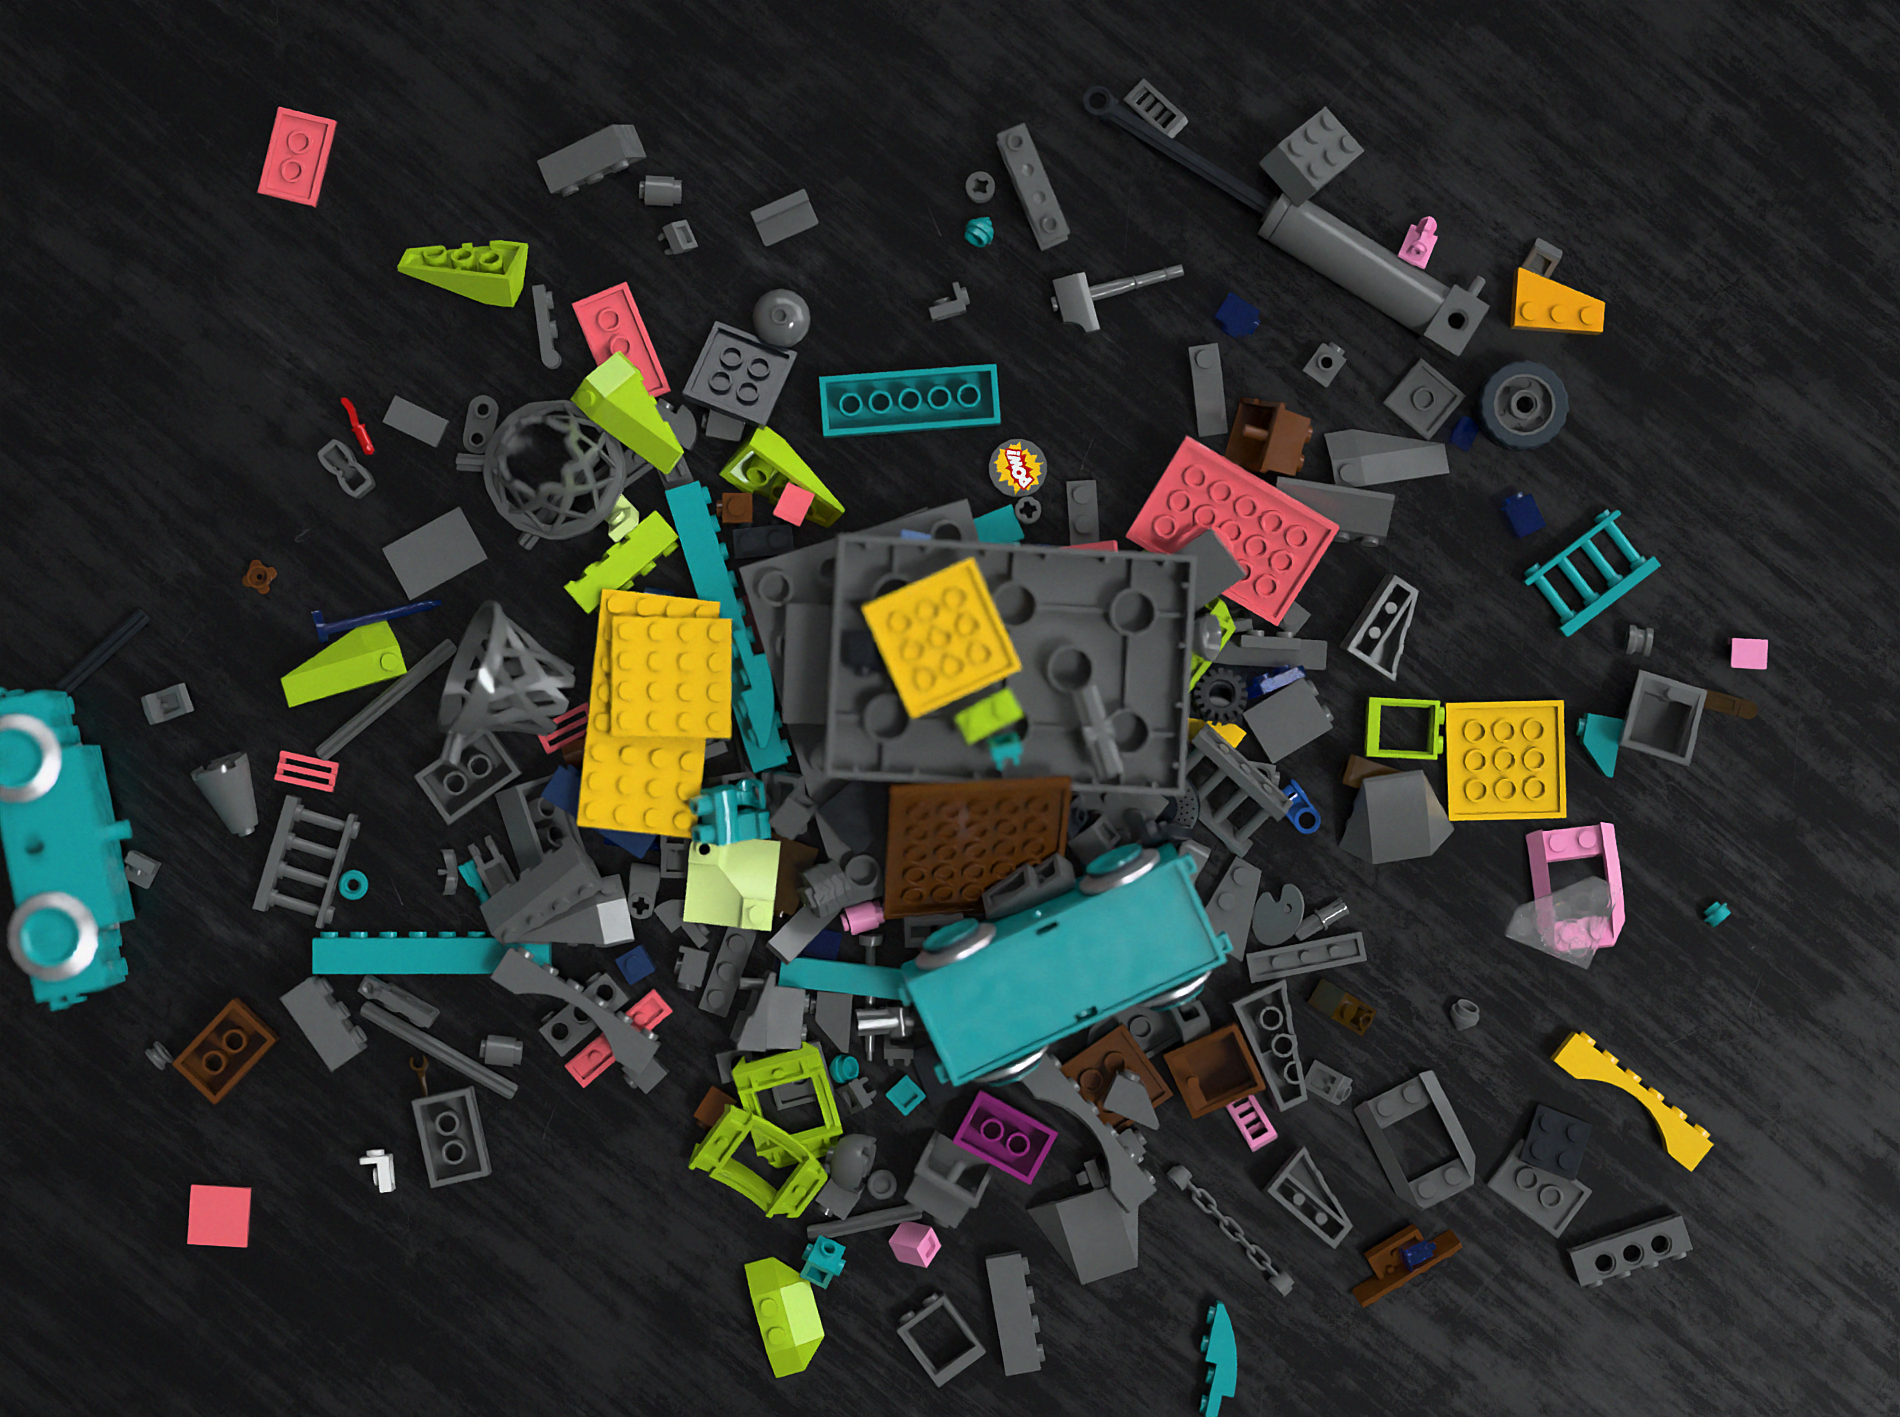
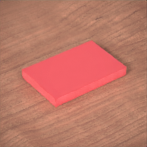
[257,107,337,207]

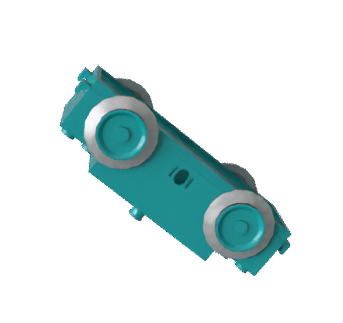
[0,689,136,1010]
[896,841,1234,1087]

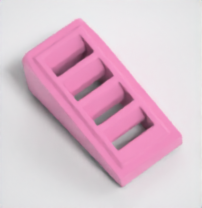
[1226,1094,1277,1152]

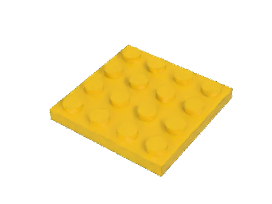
[862,558,1022,718]
[610,617,732,739]
[1445,700,1567,821]

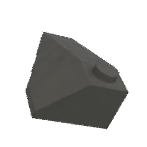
[1324,429,1449,488]
[512,874,634,948]

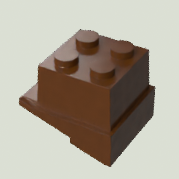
[1223,397,1313,477]
[1163,1022,1266,1119]

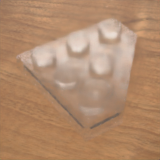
[1505,876,1623,970]

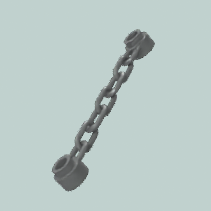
[1165,1164,1294,1297]

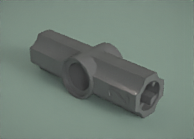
[1069,685,1123,780]
[854,1002,928,1037]

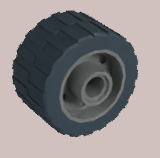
[1475,360,1569,452]

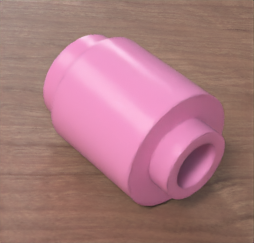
[840,899,885,935]

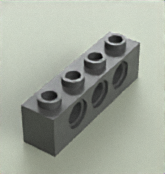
[1566,1213,1693,1289]

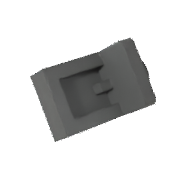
[141,683,194,725]

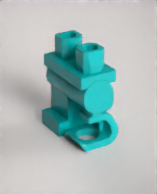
[689,778,771,847]

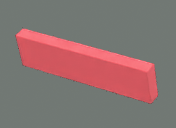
[565,989,673,1088]

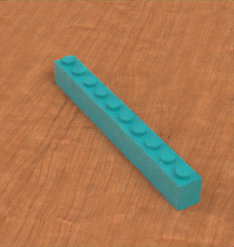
[665,481,792,774]

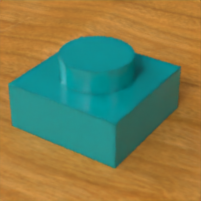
[885,1074,927,1116]

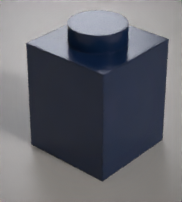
[615,944,657,985]

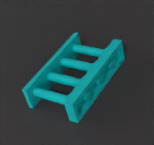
[1521,509,1661,638]

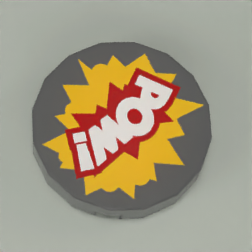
[989,439,1047,498]

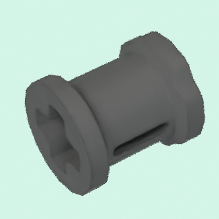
[1015,497,1041,524]

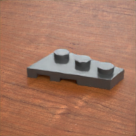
[1204,856,1262,961]

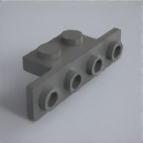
[1213,630,1327,670]

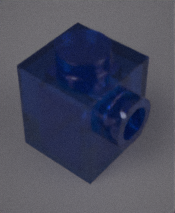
[1213,292,1261,339]

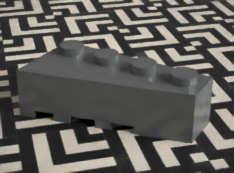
[480,835,605,946]
[1226,979,1308,1112]

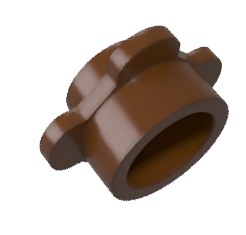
[242,560,277,594]

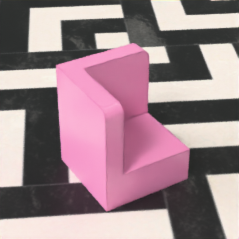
[1728,638,1768,670]
[889,1221,941,1268]

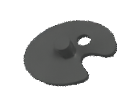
[1252,884,1304,946]

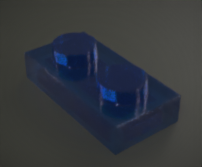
[1246,664,1307,700]

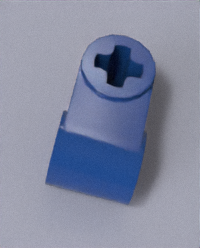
[1281,778,1321,834]

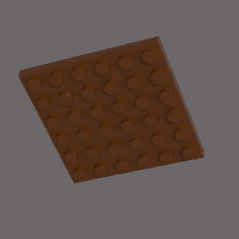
[882,776,1072,919]

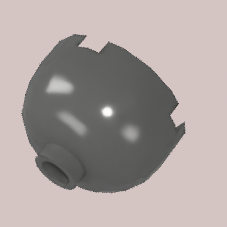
[752,289,811,348]
[826,1134,876,1194]

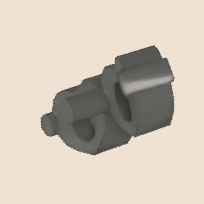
[438,849,458,895]

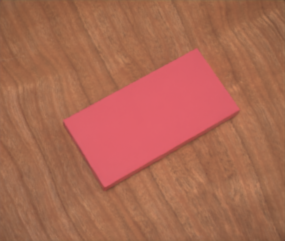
[572,282,671,398]

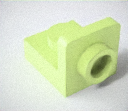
[605,494,639,543]

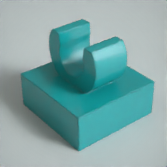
[986,732,1023,770]

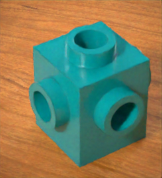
[799,1235,846,1289]

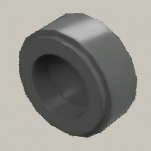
[868,1169,897,1199]

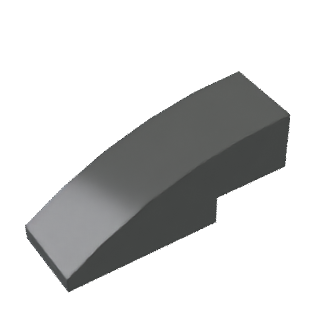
[982,853,1076,919]

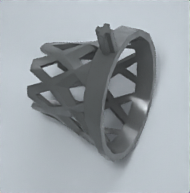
[456,400,627,540]
[437,599,575,767]

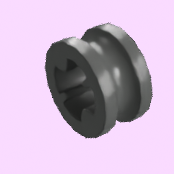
[145,1041,174,1070]

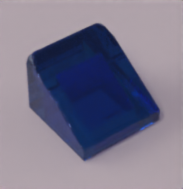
[1448,415,1480,452]

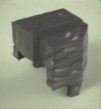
[797,860,853,918]

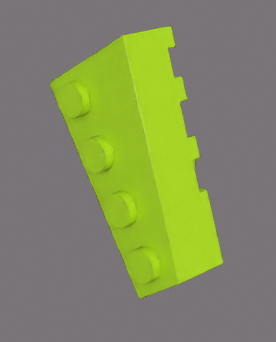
[565,510,680,615]

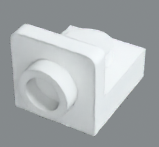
[359,1149,396,1193]

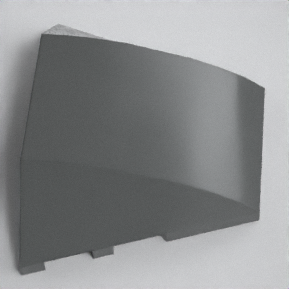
[1338,770,1455,864]
[1027,1185,1138,1285]

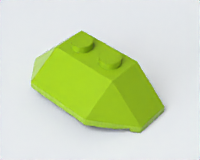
[745,1257,825,1378]

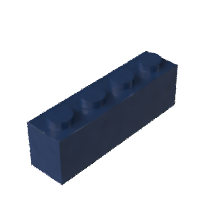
[541,764,658,859]

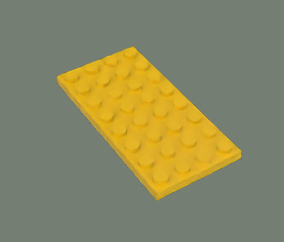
[576,589,720,838]

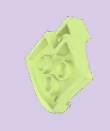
[683,839,781,931]

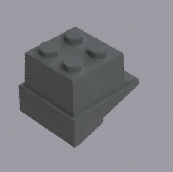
[1616,670,1707,766]
[729,968,809,1052]
[904,1129,996,1228]

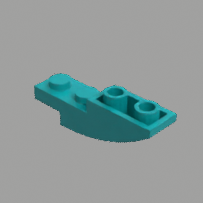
[731,629,775,750]
[1199,1300,1237,1417]

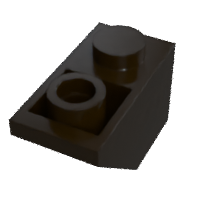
[1307,978,1377,1036]

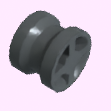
[966,172,995,203]
[1624,625,1654,657]

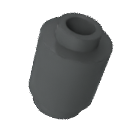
[639,175,682,206]
[480,1034,523,1067]

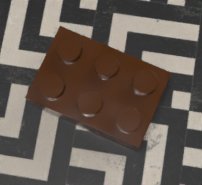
[172,997,281,1105]

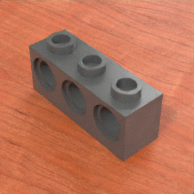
[539,971,631,1057]

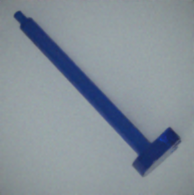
[312,599,442,643]

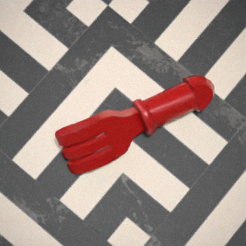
[341,398,375,455]

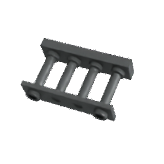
[996,123,1070,252]
[1185,723,1294,858]
[253,795,361,929]

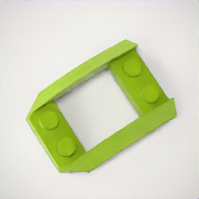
[732,1040,843,1169]
[688,1104,828,1218]

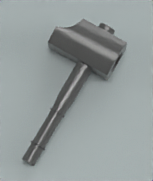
[1050,264,1184,335]

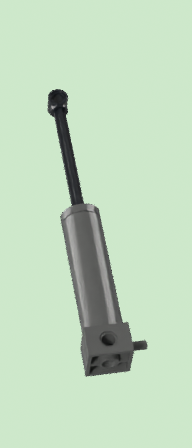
[1082,86,1490,361]

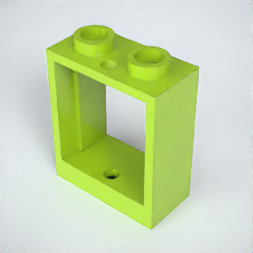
[1364,697,1445,760]

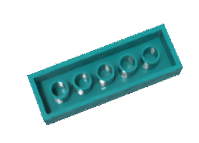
[819,364,1001,438]

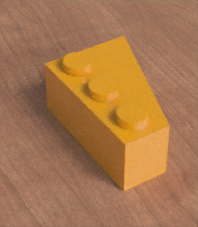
[1510,267,1605,335]

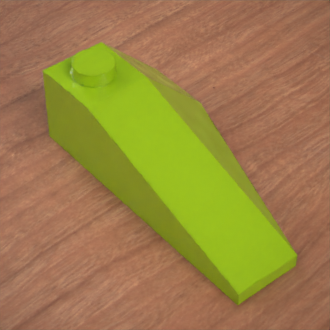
[397,240,528,307]
[571,351,684,474]
[719,426,845,528]

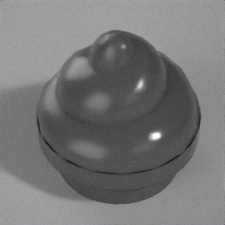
[1450,999,1480,1031]

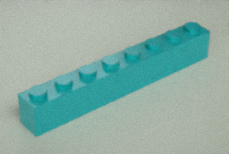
[312,931,552,974]

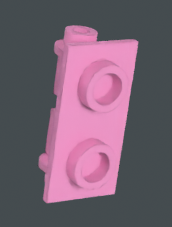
[1398,217,1438,269]

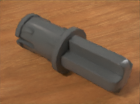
[1294,897,1349,941]

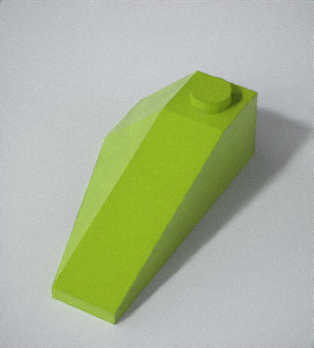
[280,619,407,708]

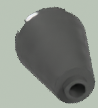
[190,752,259,837]

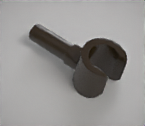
[409,1055,429,1096]

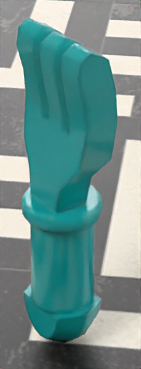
[458,858,491,904]

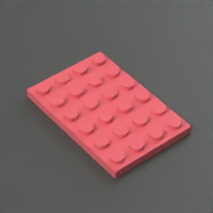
[1125,436,1339,626]

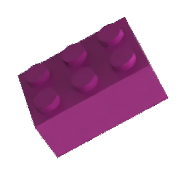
[952,1088,1058,1185]

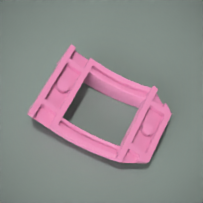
[1525,822,1625,953]

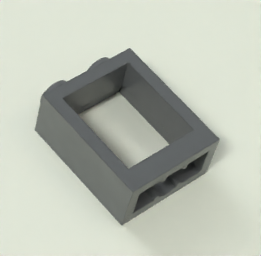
[896,1292,986,1388]

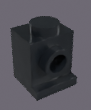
[845,629,883,677]

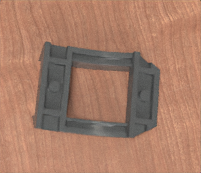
[1353,1070,1476,1211]

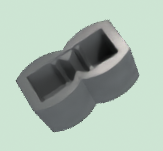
[318,439,376,499]

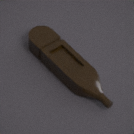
[1703,689,1758,719]

